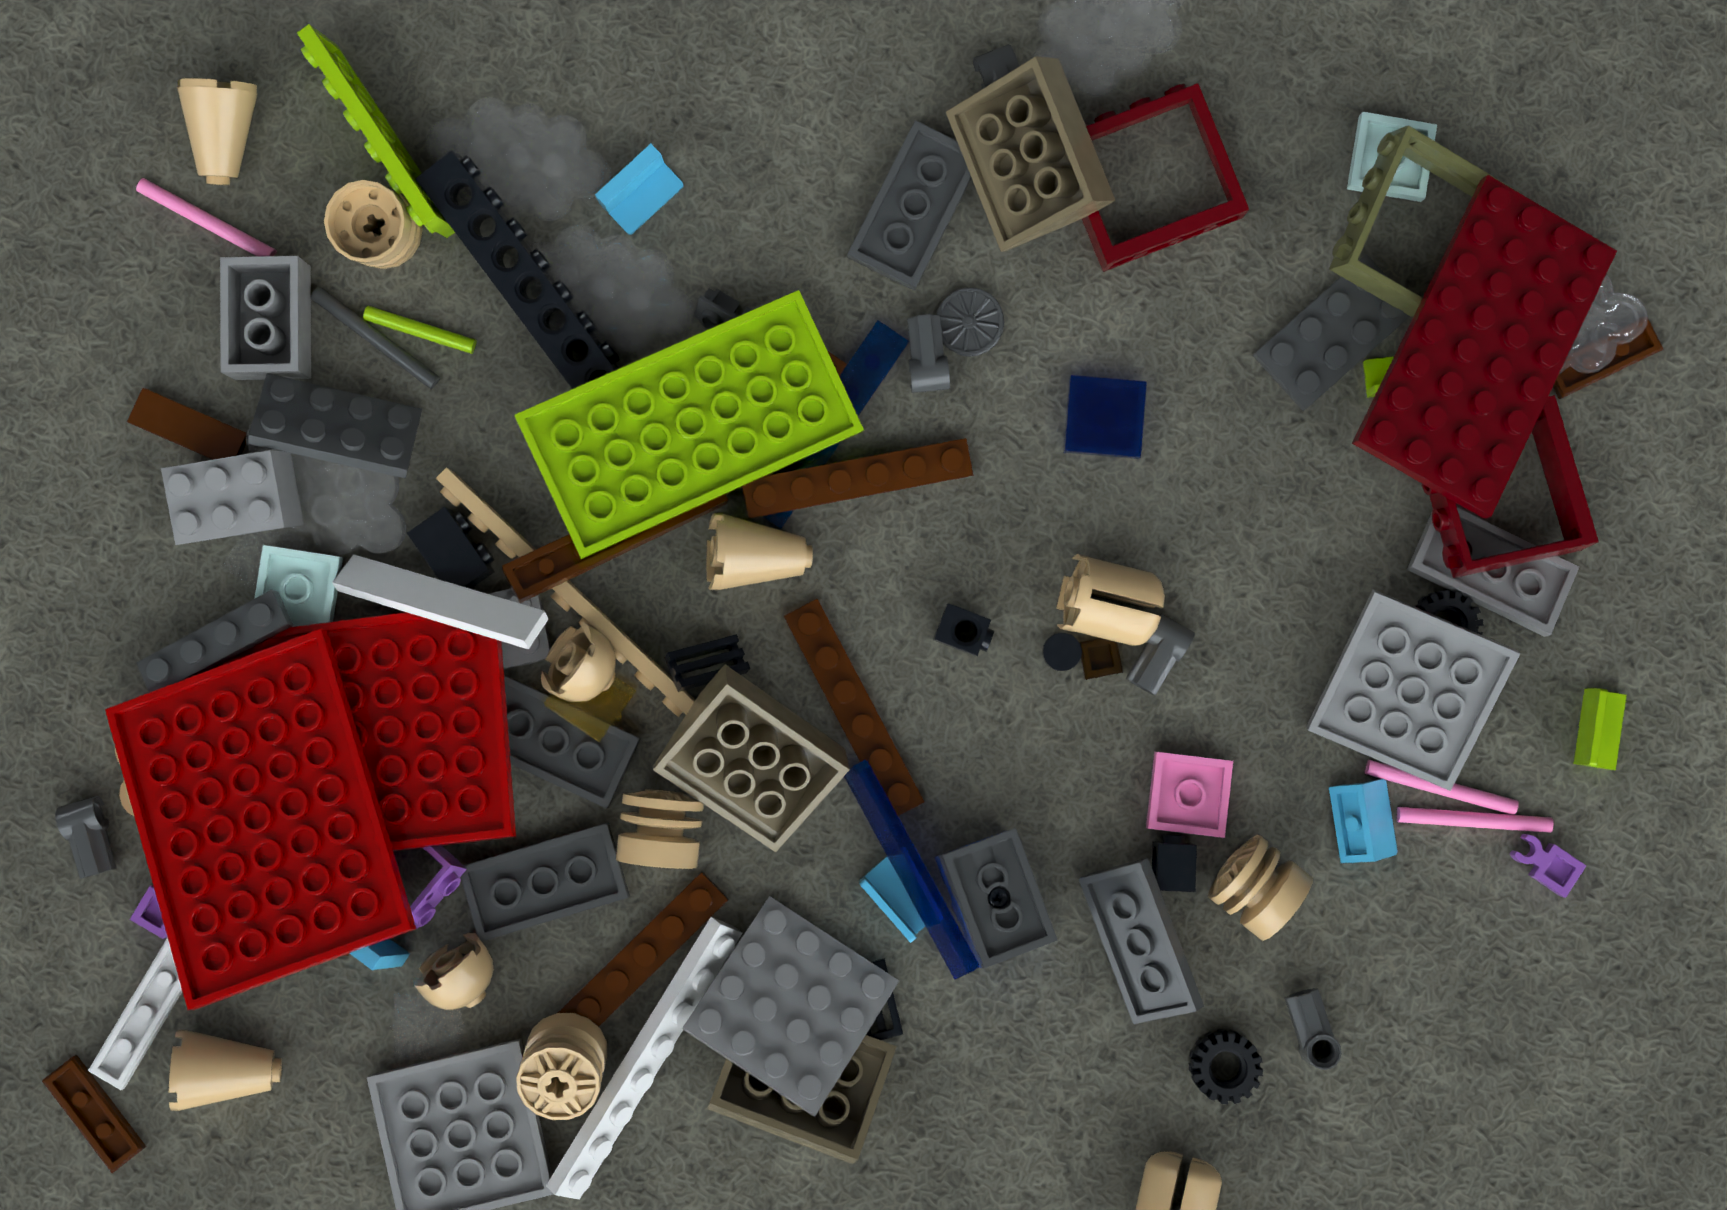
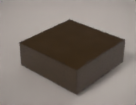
[1079,638,1123,680]

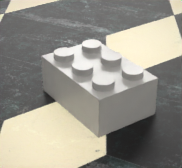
[220,256,311,380]
[161,450,304,545]

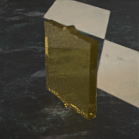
[544,677,636,742]

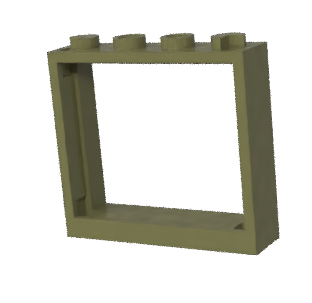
[1329,125,1518,317]

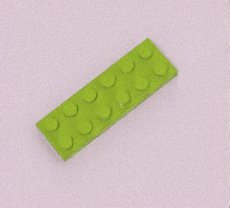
[297,24,455,238]

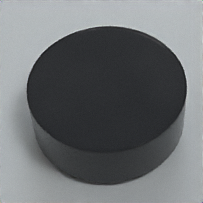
[1042,633,1082,671]

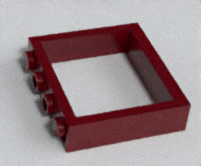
[1082,83,1249,272]
[1422,395,1599,578]

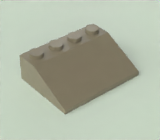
[946,56,1116,252]
[653,664,850,852]
[707,1035,897,1164]

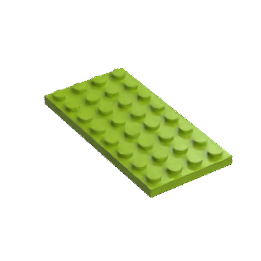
[514,290,864,559]

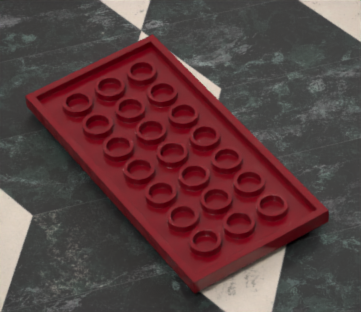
[1352,175,1617,519]

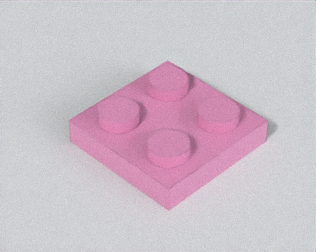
[1146,751,1233,838]

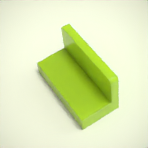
[1574,688,1627,771]

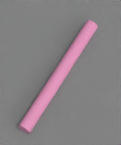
[136,178,277,256]
[1365,760,1519,815]
[1397,807,1554,833]

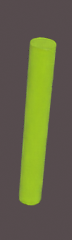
[363,305,477,354]

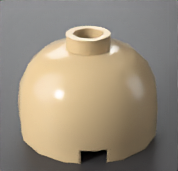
[541,622,616,702]
[412,933,494,1010]

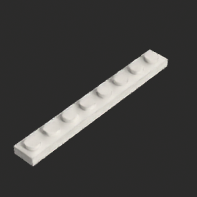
[546,917,742,1199]

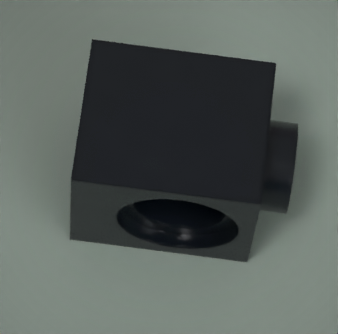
[933,603,994,657]
[1152,834,1197,892]

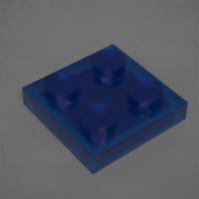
[1063,375,1147,459]

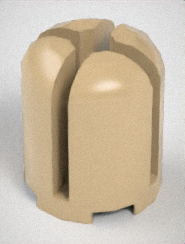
[1057,554,1165,646]
[1136,1151,1222,1210]

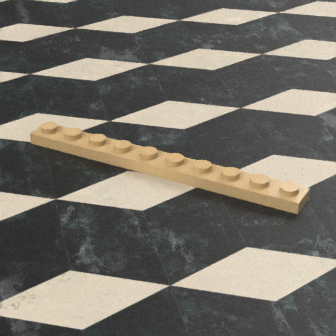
[436,467,695,717]

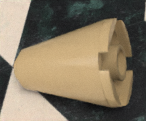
[177,78,258,185]
[706,513,813,590]
[169,1030,282,1111]

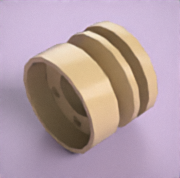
[324,180,423,269]
[616,789,704,869]
[1208,835,1313,941]
[516,1013,607,1120]

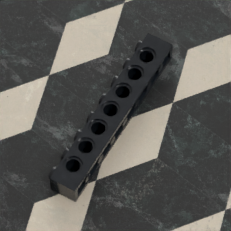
[415,150,620,389]

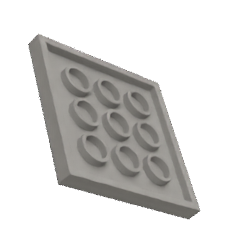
[1306,589,1520,791]
[683,896,899,1117]
[367,1038,553,1210]

